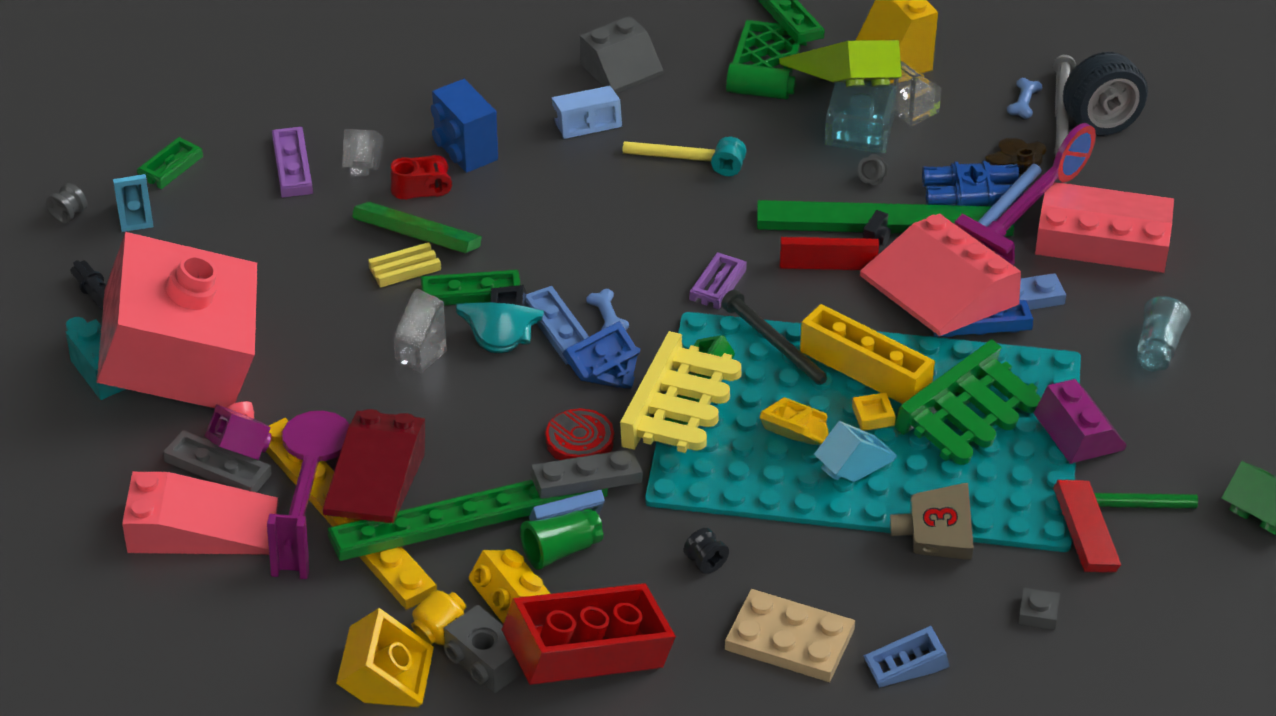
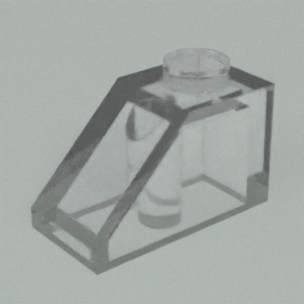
[892,61,942,126]
[342,129,384,176]

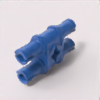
[922,161,1023,206]

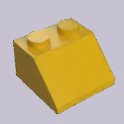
[336,608,434,707]

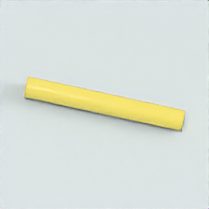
[623,141,715,162]

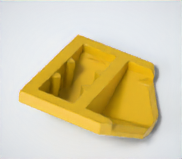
[759,397,829,445]

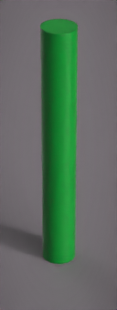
[1094,493,1198,509]

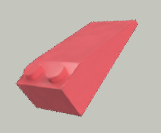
[122,471,279,555]

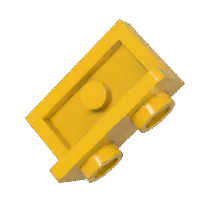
[469,549,551,623]

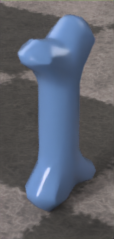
[1007,78,1042,119]
[586,289,629,330]

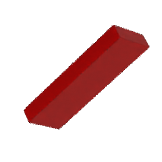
[780,237,879,270]
[1053,480,1121,572]

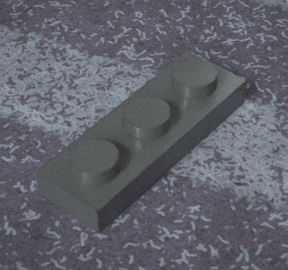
[163,430,272,493]
[530,449,643,499]

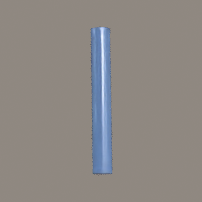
[978,164,1042,227]

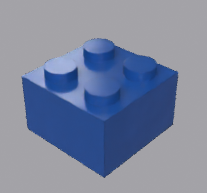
[431,78,498,173]

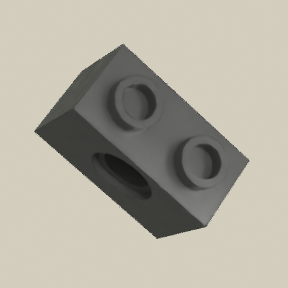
[444,605,523,694]

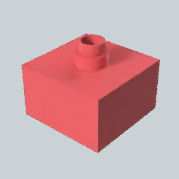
[97,232,257,408]

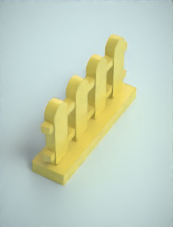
[620,331,742,453]

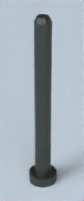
[721,289,827,384]

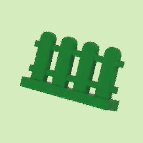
[894,339,1041,465]

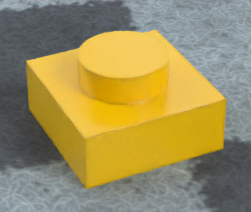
[852,392,896,431]

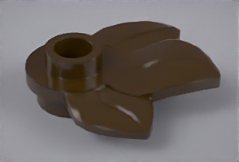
[985,137,1046,174]

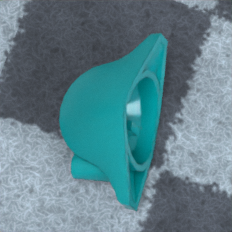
[456,302,544,353]

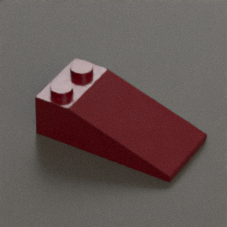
[323,409,425,523]

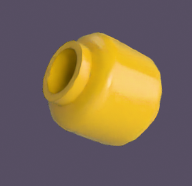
[411,590,467,645]

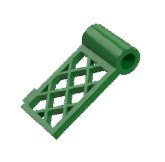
[726,20,807,100]

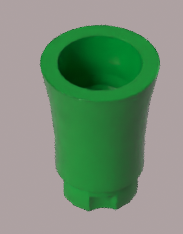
[520,509,604,570]

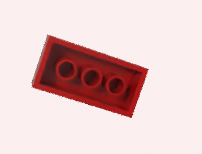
[501,583,676,685]

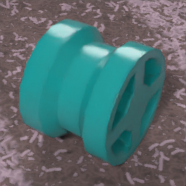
[711,137,747,176]

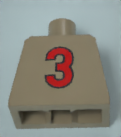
[890,483,974,560]

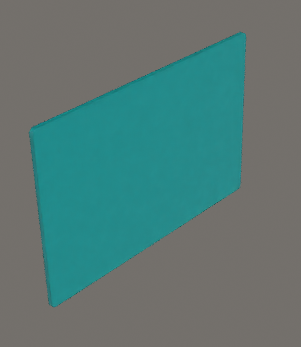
[645,312,1081,552]

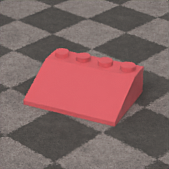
[1035,182,1174,273]
[860,213,1021,336]

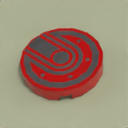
[545,408,615,460]

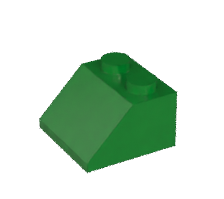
[1222,460,1276,535]

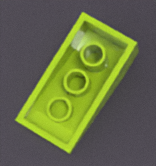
[779,40,902,87]

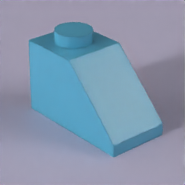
[113,174,154,232]
[814,421,897,482]

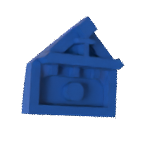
[562,321,641,389]

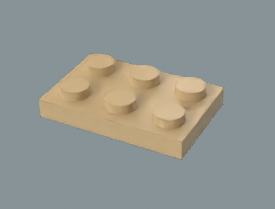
[725,589,855,682]

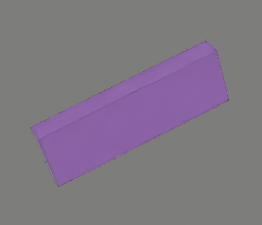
[272,127,313,198]

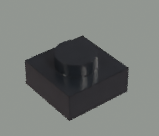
[863,210,891,248]
[491,285,526,307]

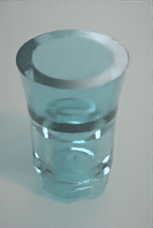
[1137,296,1191,372]

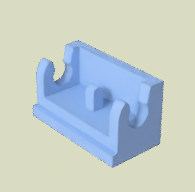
[552,86,622,139]

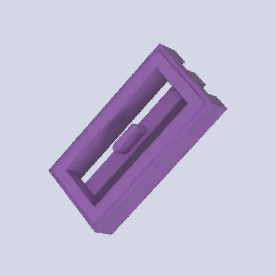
[689,252,747,309]

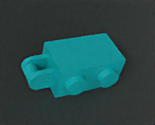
[65,317,126,400]

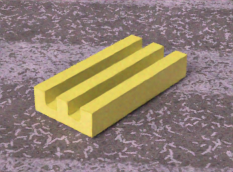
[368,242,441,288]

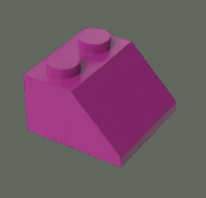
[1034,379,1127,464]

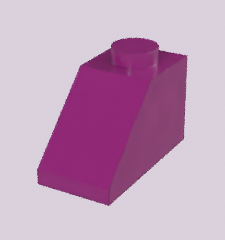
[204,404,271,460]

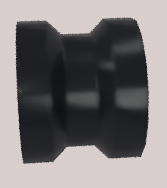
[683,528,729,574]

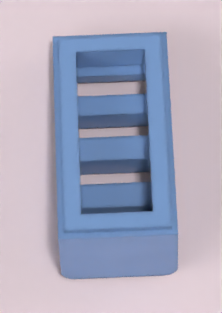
[863,626,950,688]

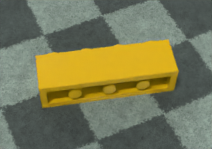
[800,304,935,404]

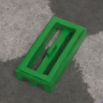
[137,137,203,189]

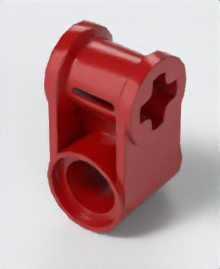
[391,155,452,200]

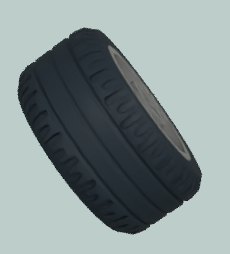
[1063,52,1148,136]

